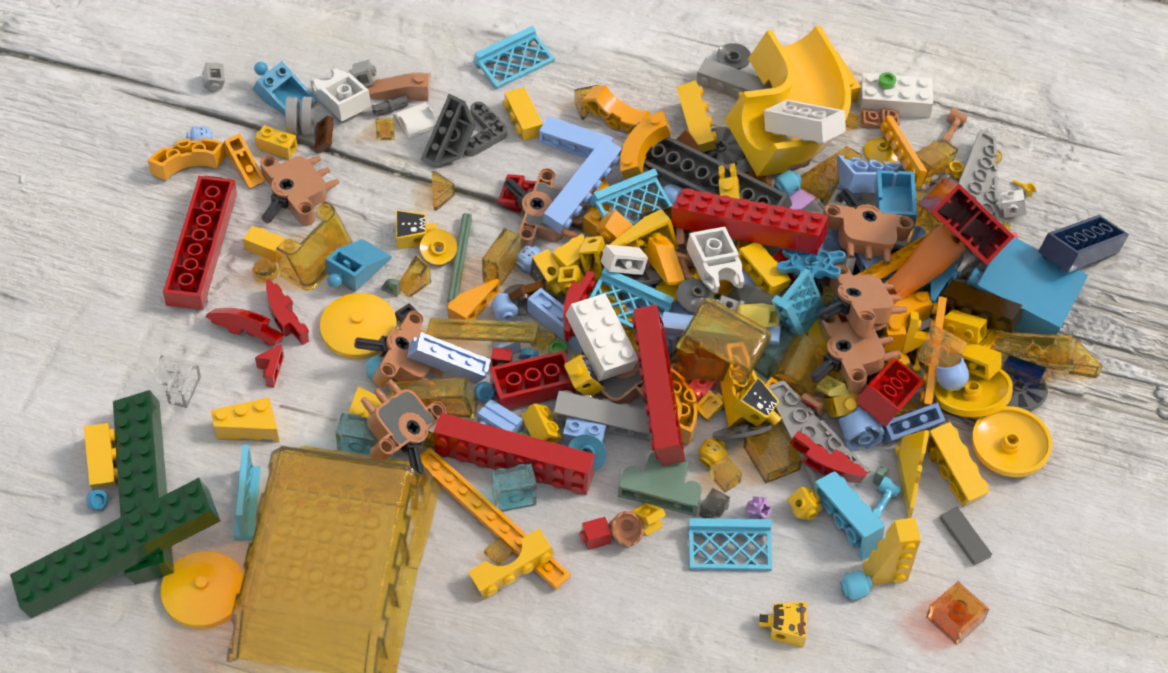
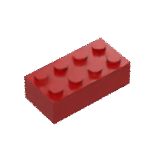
[490,350,576,410]
[855,358,924,427]

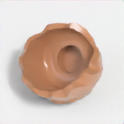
[608,511,644,546]

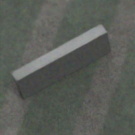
[940,507,992,565]

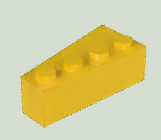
[716,343,757,428]

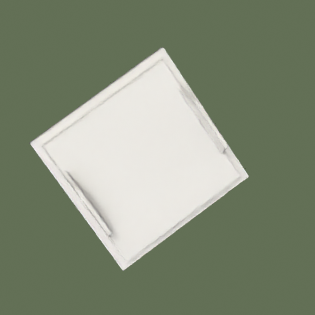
[394,102,437,139]

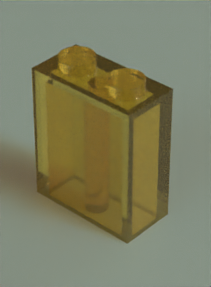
[482,228,521,287]
[773,334,827,396]
[743,423,802,484]

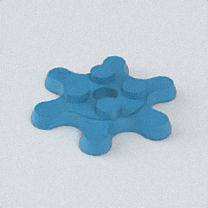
[777,244,846,284]

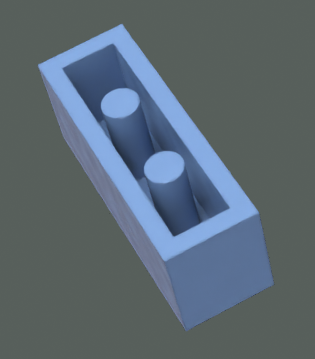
[882,403,945,445]

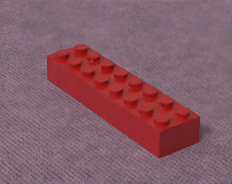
[163,176,237,310]
[671,188,828,255]
[632,304,686,466]
[433,413,595,495]

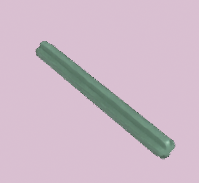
[447,213,472,303]

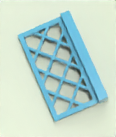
[474,26,555,90]
[589,168,673,226]
[590,267,674,332]
[772,268,825,346]
[234,444,261,540]
[688,518,772,571]

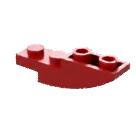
[563,270,597,343]
[266,279,309,345]
[206,308,284,346]
[789,431,868,483]

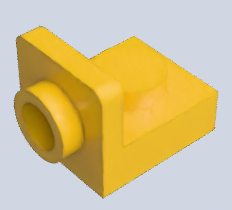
[697,390,725,421]

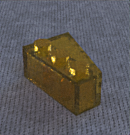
[915,138,959,194]

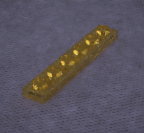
[426,318,540,343]

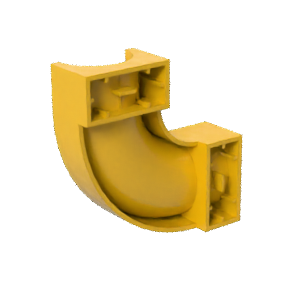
[725,26,851,176]

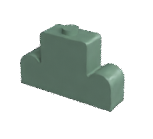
[618,452,702,516]

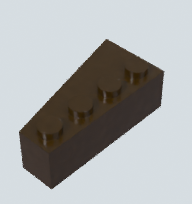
[942,279,1023,333]

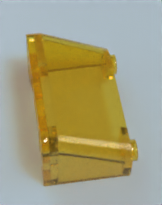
[276,201,353,291]
[676,298,771,385]

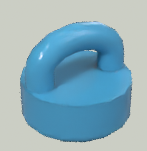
[519,348,539,360]
[474,382,495,402]
[86,490,108,510]

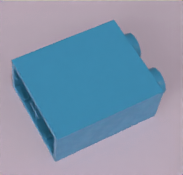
[967,237,1088,348]

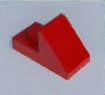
[255,345,284,388]

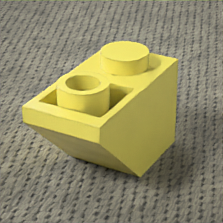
[736,303,780,327]

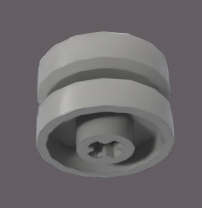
[285,97,315,136]

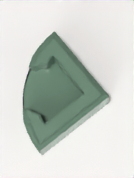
[381,279,401,297]
[873,466,889,486]

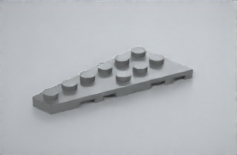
[958,129,998,219]
[767,380,871,490]

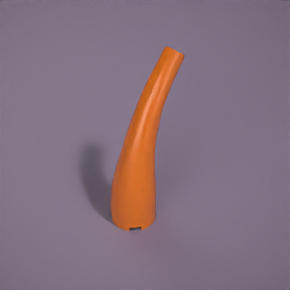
[837,224,966,323]

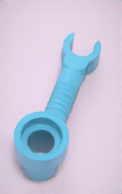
[872,476,902,518]

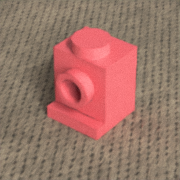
[689,368,718,401]

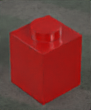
[579,517,612,550]

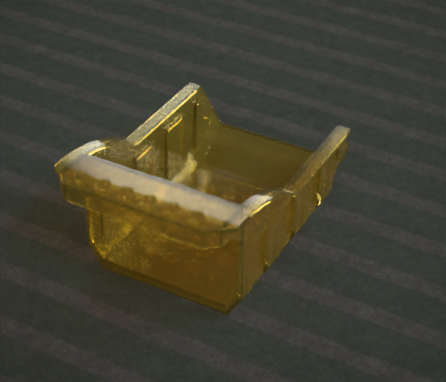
[227,445,440,673]

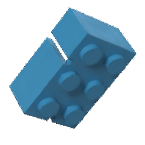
[874,170,917,229]

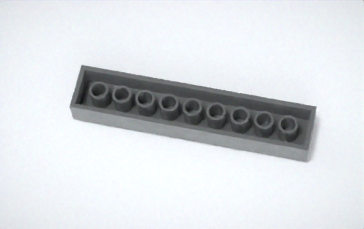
[621,122,792,208]

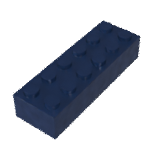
[1038,215,1129,272]

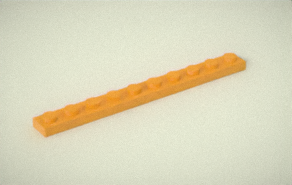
[420,448,571,590]

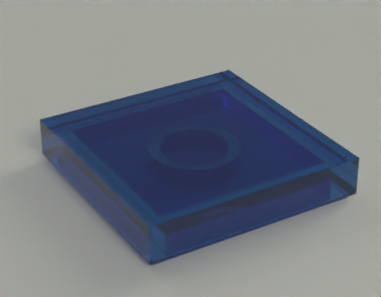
[1002,350,1048,385]

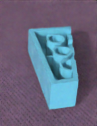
[814,471,885,561]

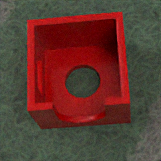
[491,347,512,367]

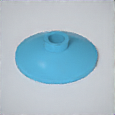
[568,434,607,472]

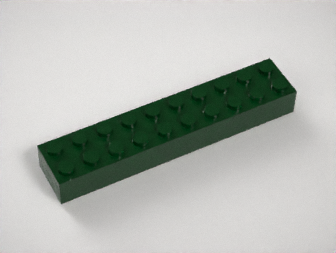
[113,390,174,585]
[10,478,221,618]

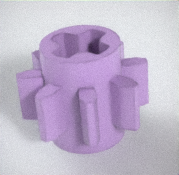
[746,496,771,519]

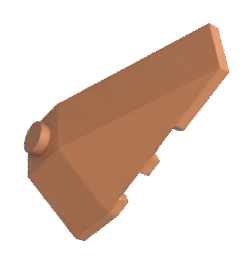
[366,72,431,101]

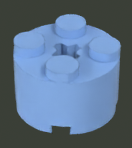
[839,407,885,451]

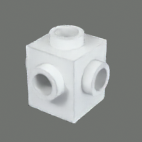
[998,189,1026,218]

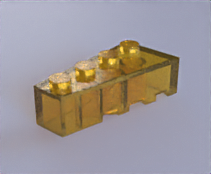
[800,146,862,206]
[390,377,478,419]

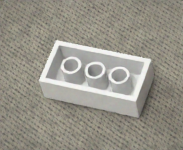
[860,73,933,118]
[764,100,846,144]
[566,294,638,381]

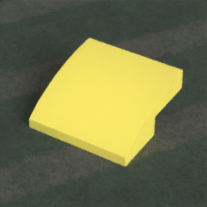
[812,375,852,396]

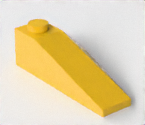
[894,430,929,518]

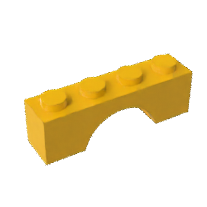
[468,528,555,598]

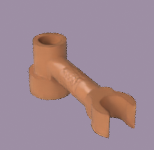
[940,107,968,147]
[676,252,694,280]

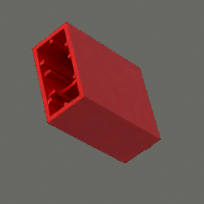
[919,177,1015,265]

